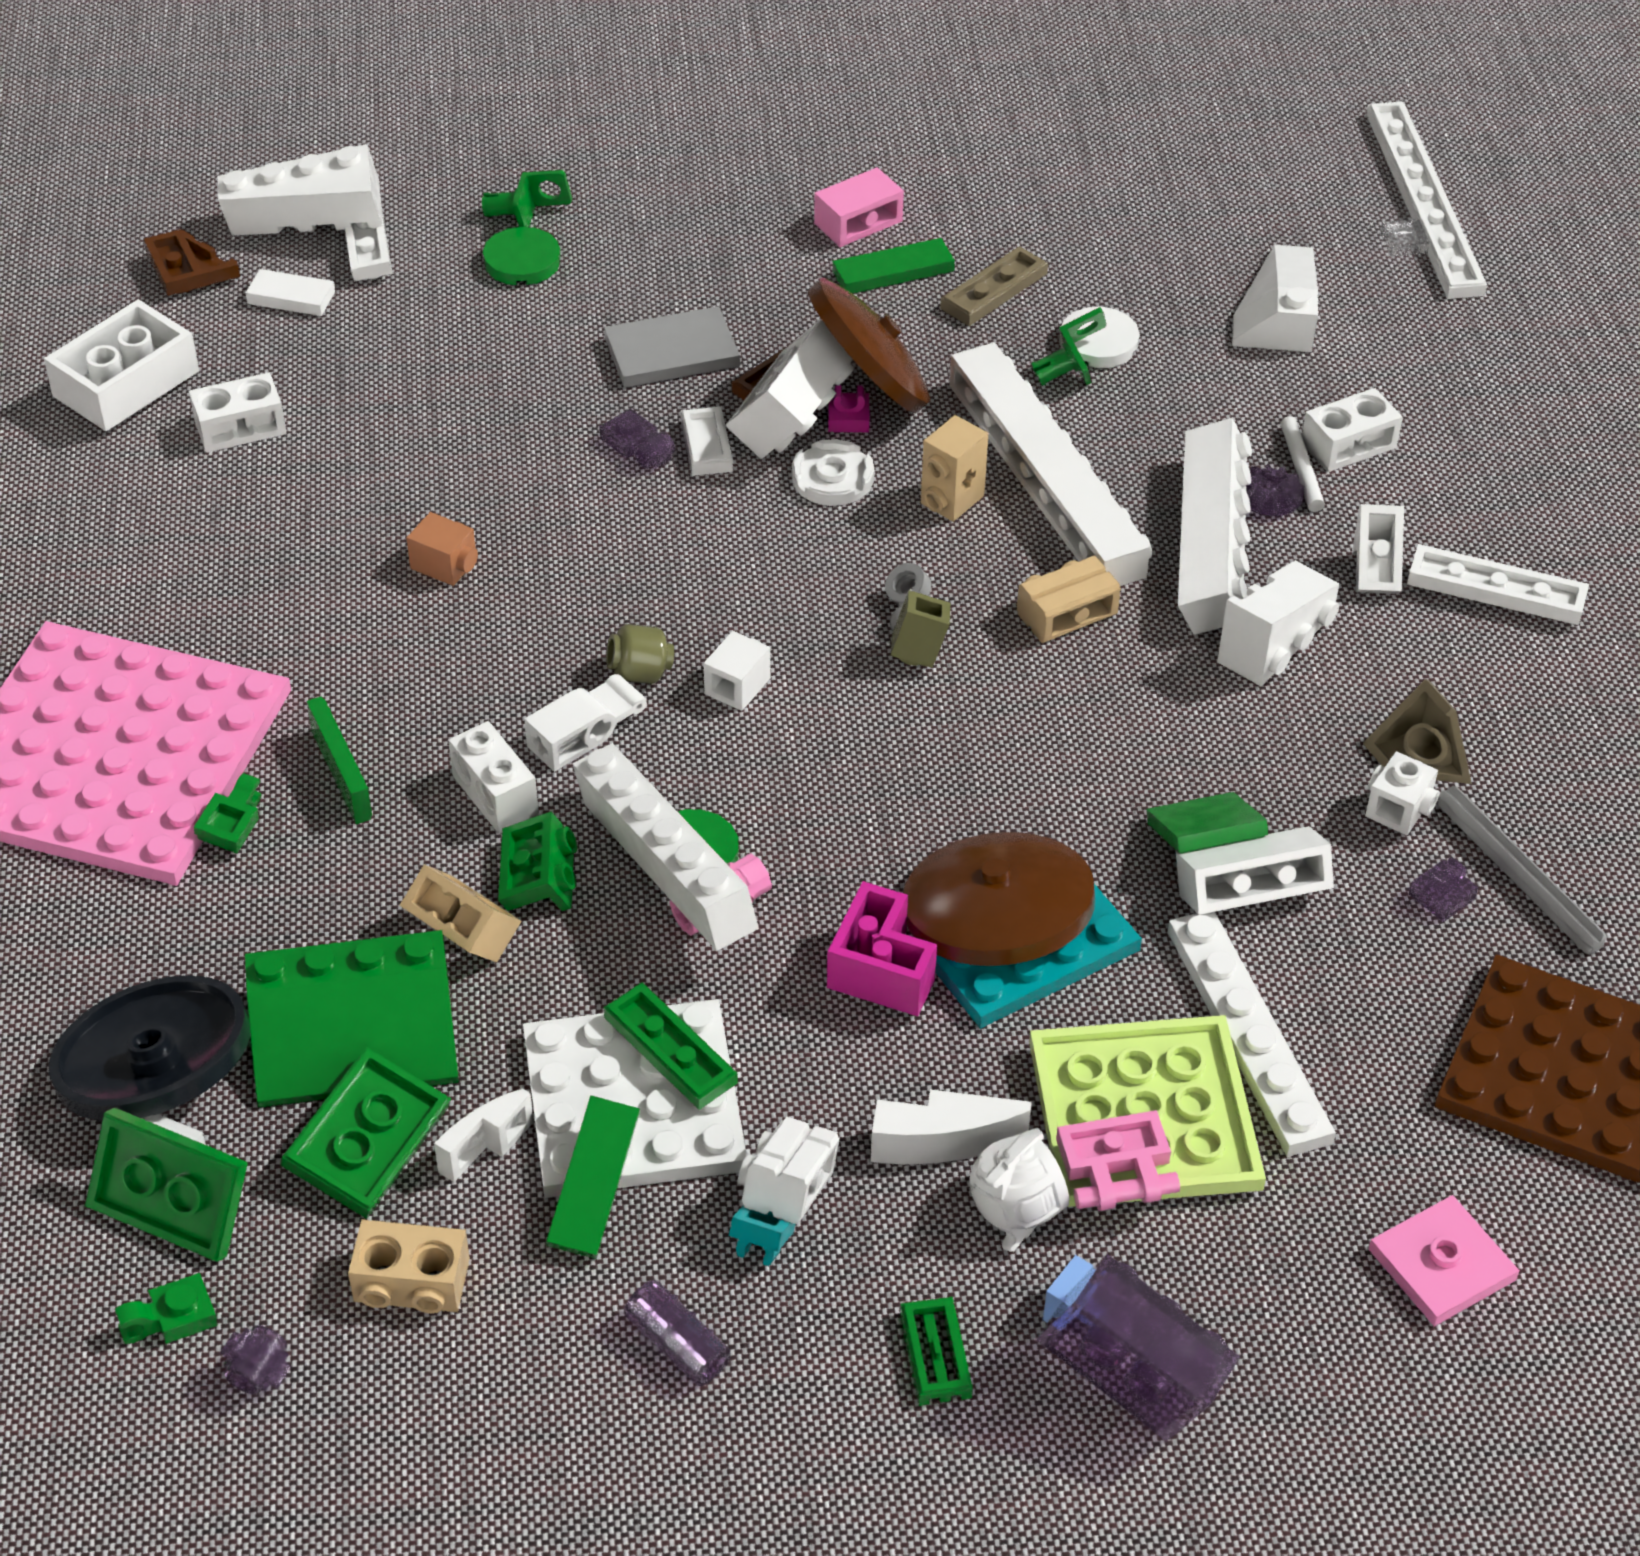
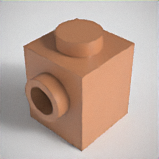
[406,512,478,586]

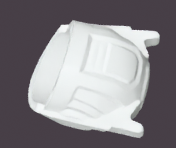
[969,1128,1069,1252]

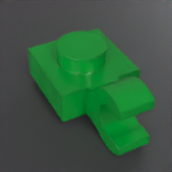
[194,773,262,854]
[115,1273,218,1344]

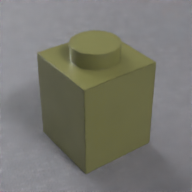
[890,590,951,668]

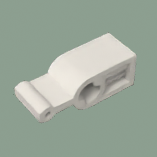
[524,674,647,772]

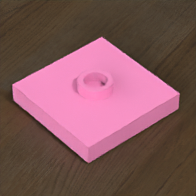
[1368,1195,1520,1327]

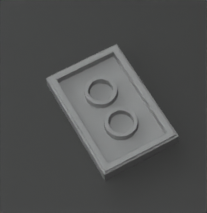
[604,306,740,388]

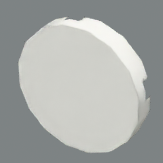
[1059,307,1140,369]
[792,439,874,506]

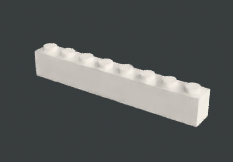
[950,342,1152,586]

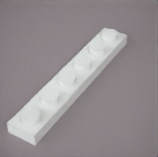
[1167,912,1336,1157]

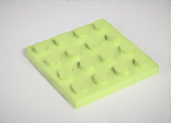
[1029,1015,1266,1207]

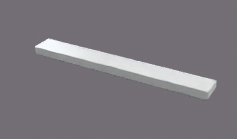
[1366,101,1487,299]

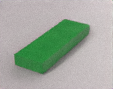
[832,238,955,294]
[306,696,372,825]
[604,982,738,1110]
[546,1095,640,1259]

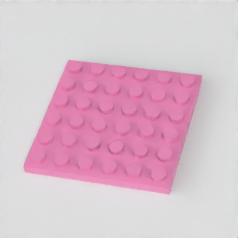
[0,621,291,886]

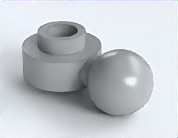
[885,563,932,632]

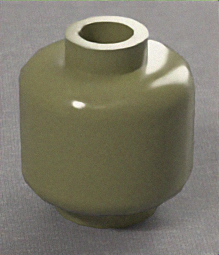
[606,624,674,684]

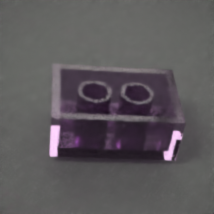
[1036,1254,1240,1442]

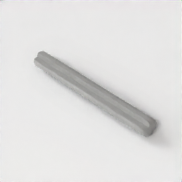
[1437,786,1607,955]

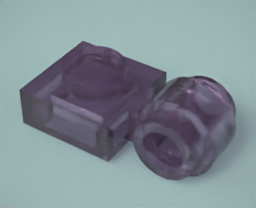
[599,409,675,469]

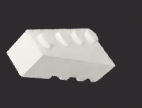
[217,144,383,236]

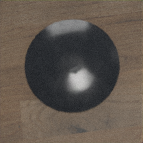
[49,975,251,1121]

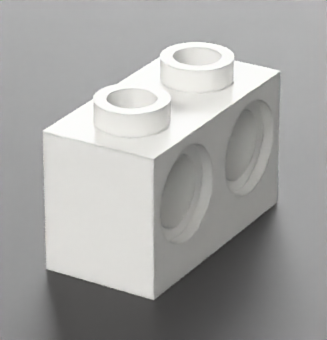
[189,372,287,453]
[1302,388,1403,472]
[448,721,539,834]

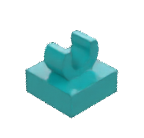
[729,1205,795,1266]

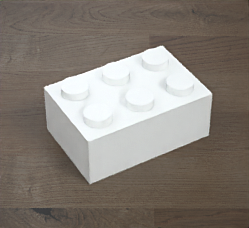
[44,299,199,431]
[725,319,854,459]

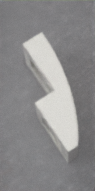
[434,1089,534,1182]

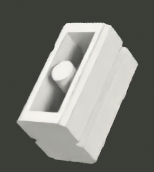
[738,1117,840,1224]

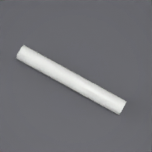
[1281,416,1325,512]

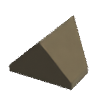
[1363,679,1472,784]

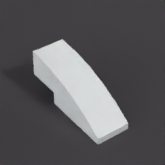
[871,1089,1032,1165]

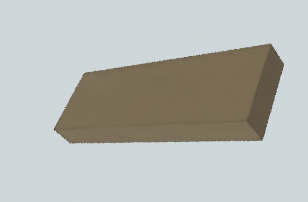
[940,246,1048,326]

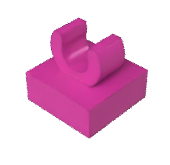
[828,385,870,433]

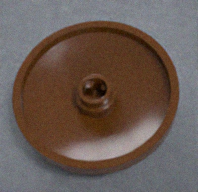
[808,278,930,413]
[903,832,1095,966]

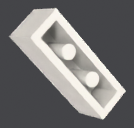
[1176,826,1334,915]

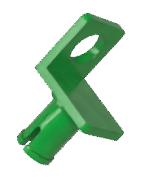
[482,170,572,227]
[1031,307,1107,386]

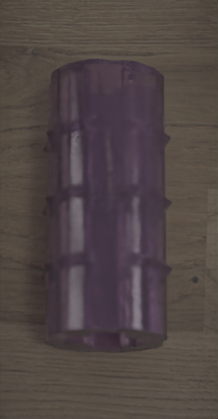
[624,1280,731,1386]

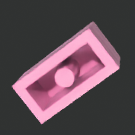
[814,167,904,247]

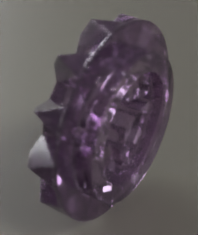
[1246,464,1305,516]

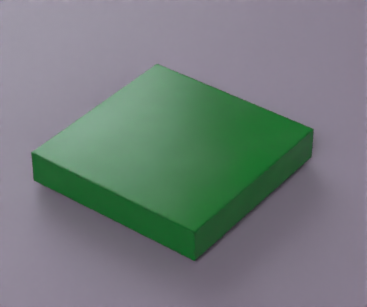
[1146,792,1268,854]

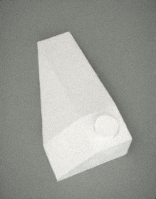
[1232,245,1318,352]

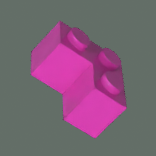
[827,881,937,1017]

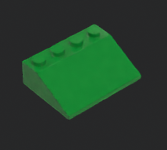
[245,930,459,1108]

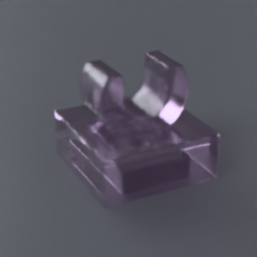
[1408,857,1479,922]

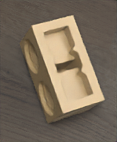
[399,864,522,962]
[348,1219,470,1313]

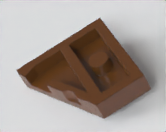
[143,229,240,296]

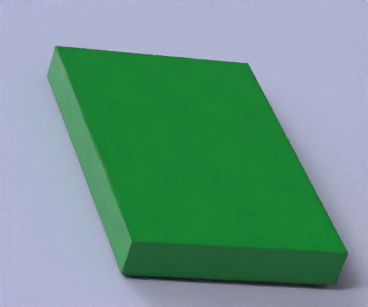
[280,1047,452,1219]
[85,1107,248,1262]

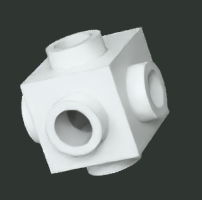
[1365,751,1440,835]

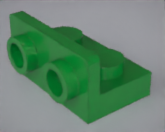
[498,811,577,911]

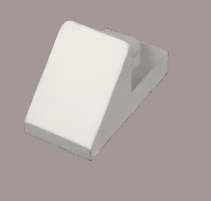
[1352,504,1404,594]

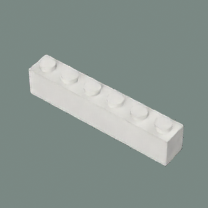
[1178,418,1252,635]
[572,743,759,951]

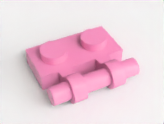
[1056,1110,1180,1211]

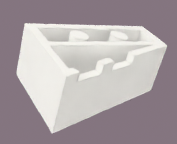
[1217,560,1339,686]

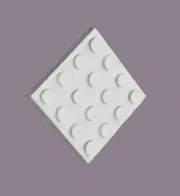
[523,999,747,1198]

